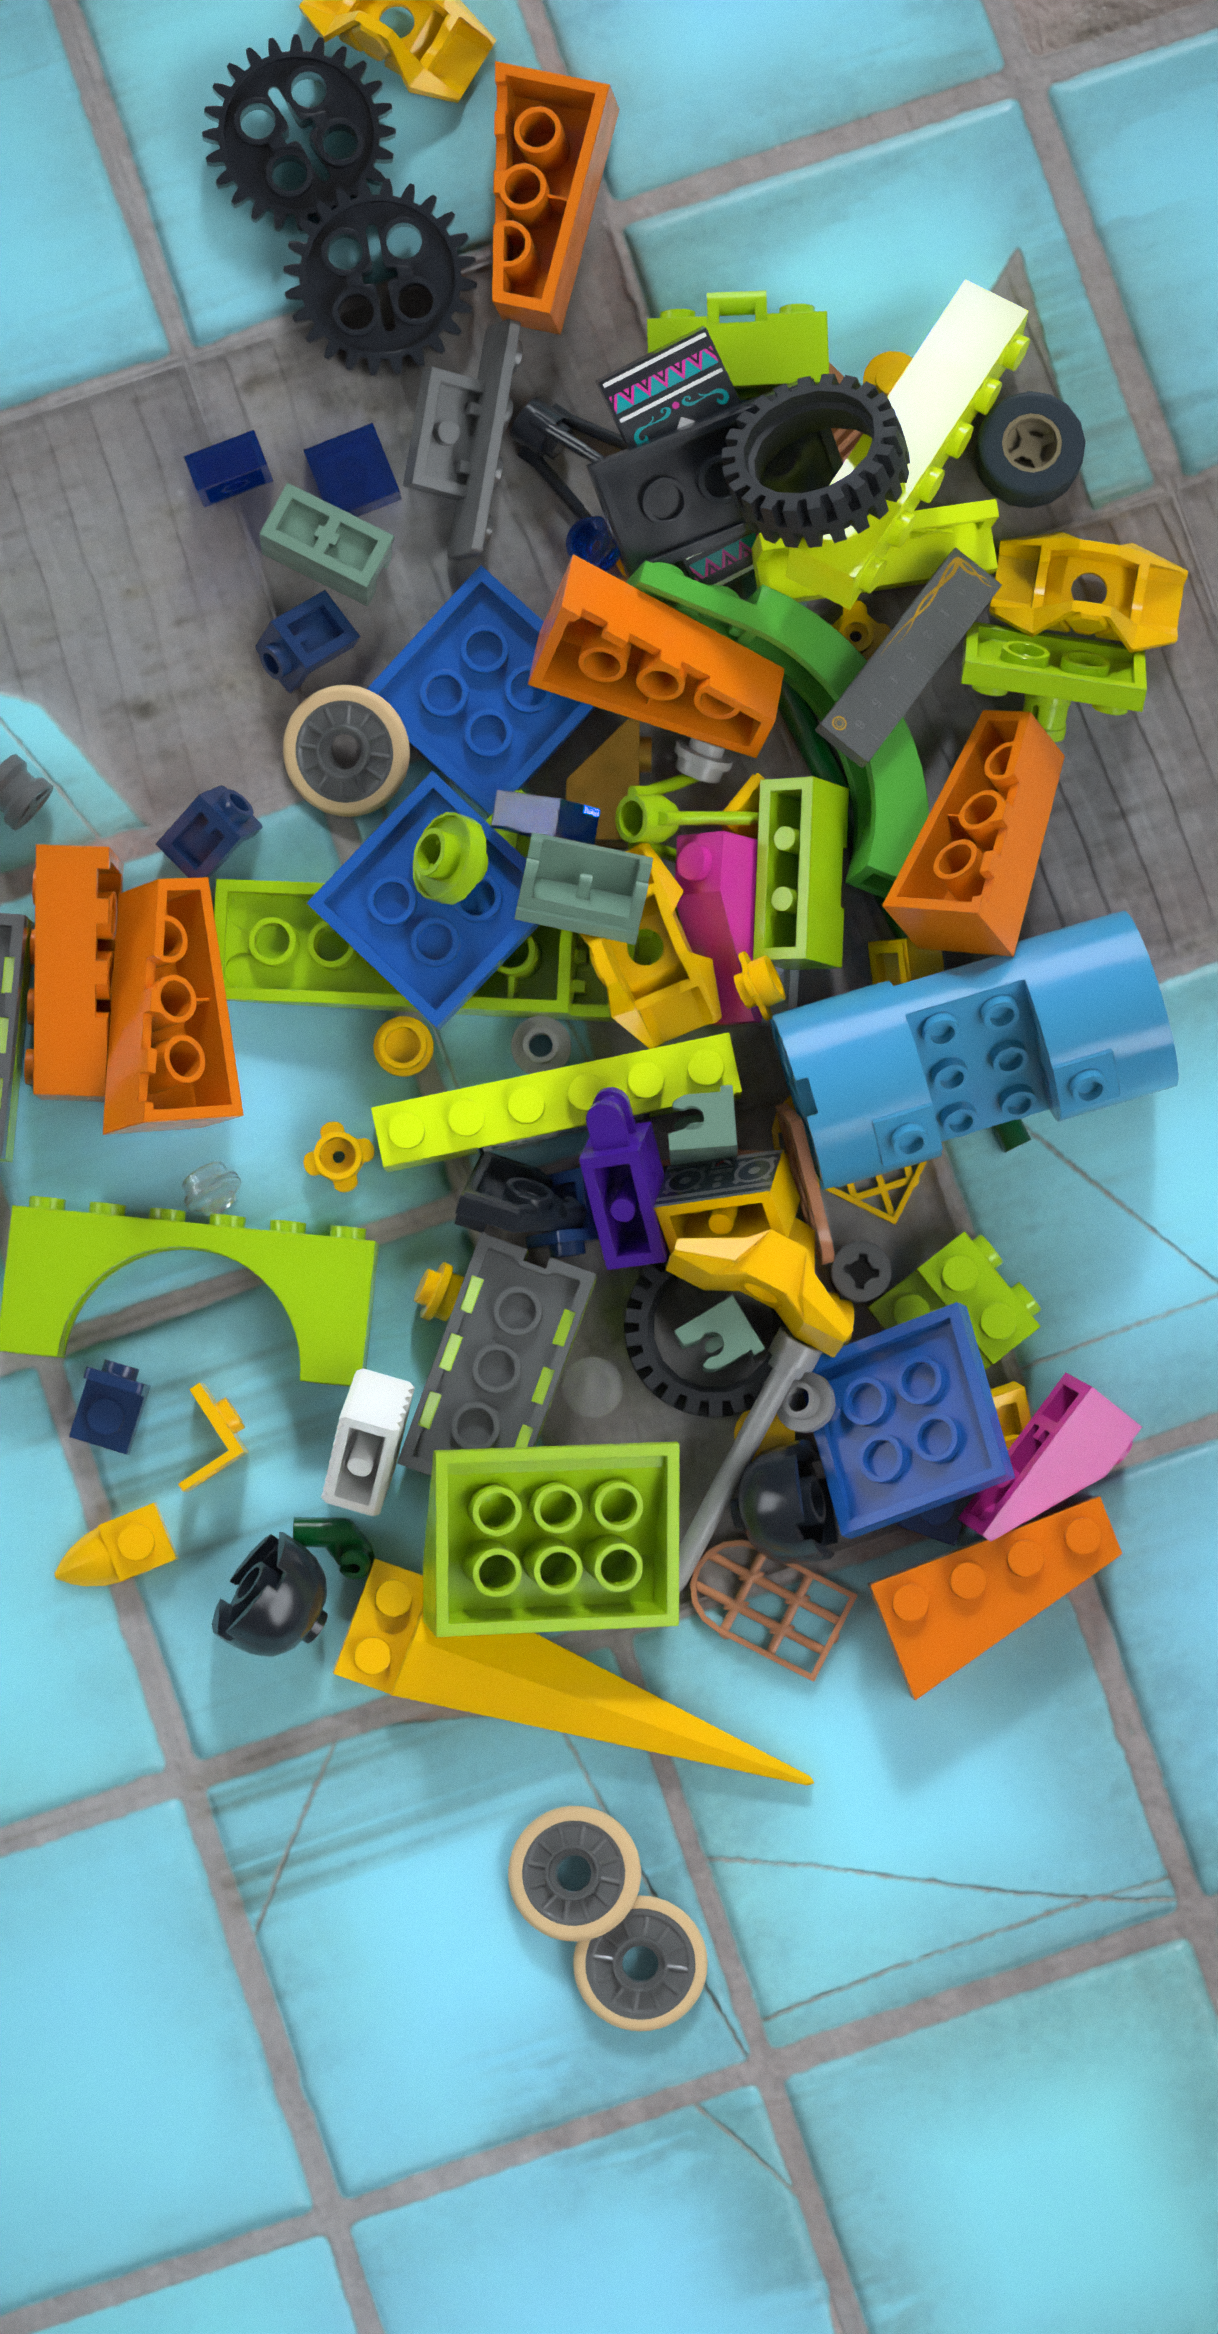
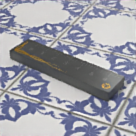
[815,547,1002,768]

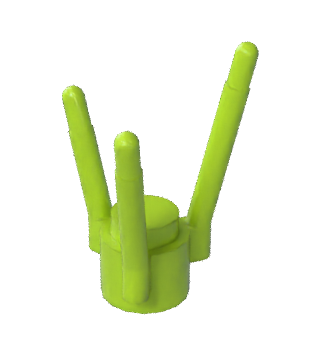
[615,774,759,863]

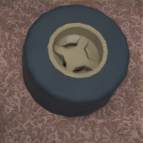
[974,391,1086,508]

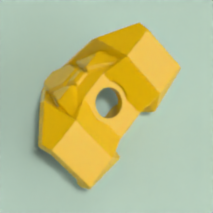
[299,0,497,103]
[989,531,1188,653]
[579,843,722,1049]
[666,1218,853,1358]

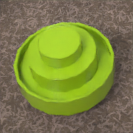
[413,812,488,905]

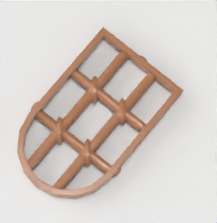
[690,1540,858,1682]

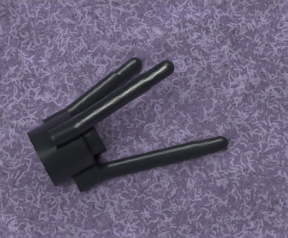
[510,397,627,530]

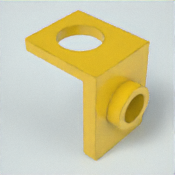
[178,1382,249,1492]

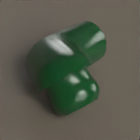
[293,1517,375,1580]

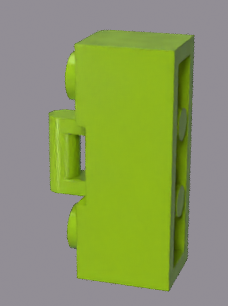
[647,290,829,400]
[753,776,849,970]

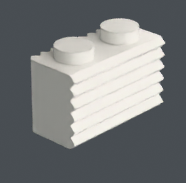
[321,1369,415,1516]

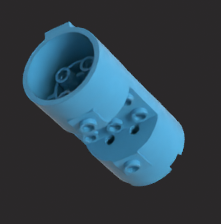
[769,910,1179,1190]

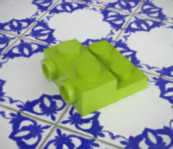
[867,1231,1041,1370]

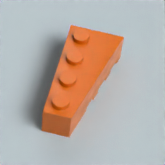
[492,61,620,335]
[882,710,1065,957]
[24,844,124,1102]

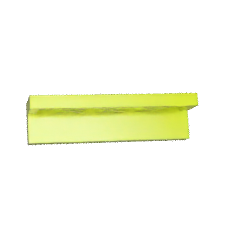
[751,499,999,602]

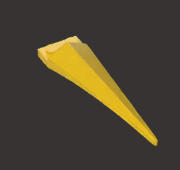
[332,1558,814,1785]

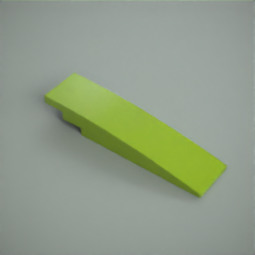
[214,879,683,1022]

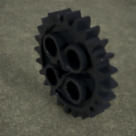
[202,34,396,234]
[283,178,477,377]

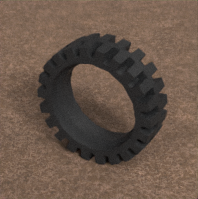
[721,374,910,548]
[624,1253,787,1417]

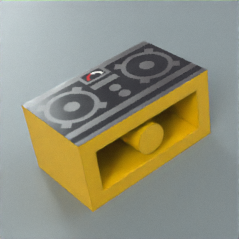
[654,1149,800,1254]

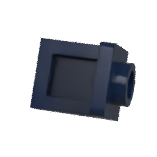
[525,1167,599,1258]

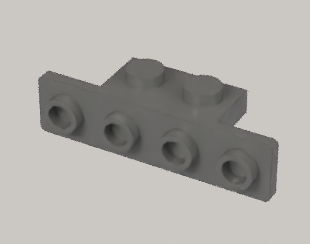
[403,319,523,561]

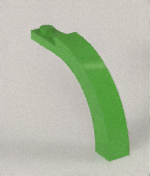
[626,560,929,899]

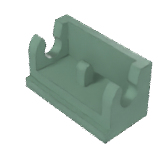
[259,483,395,607]
[514,832,653,945]
[668,1085,737,1166]
[674,1296,765,1373]

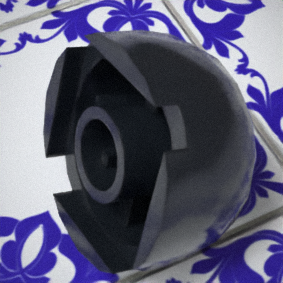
[731,1440,839,1564]
[212,1532,328,1657]

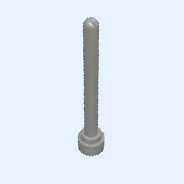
[679,1327,822,1592]

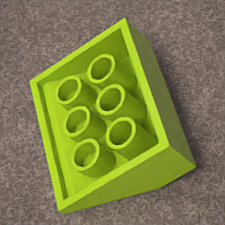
[423,1441,680,1637]

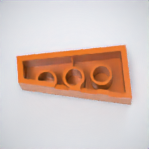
[528,554,785,758]
[103,877,244,1135]
[867,1496,1122,1700]

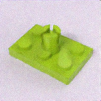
[961,622,1147,742]

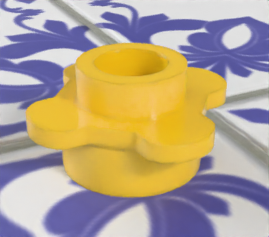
[831,601,890,661]
[734,951,786,1021]
[303,1121,375,1193]

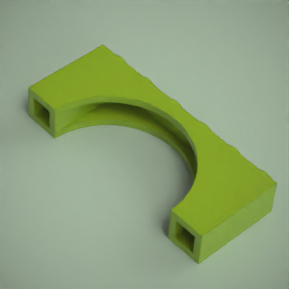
[0,1196,379,1387]

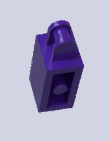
[579,1087,670,1270]

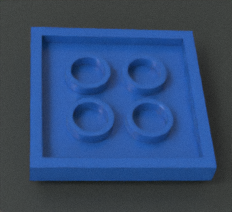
[367,565,597,817]
[307,771,539,1030]
[803,1302,1015,1539]

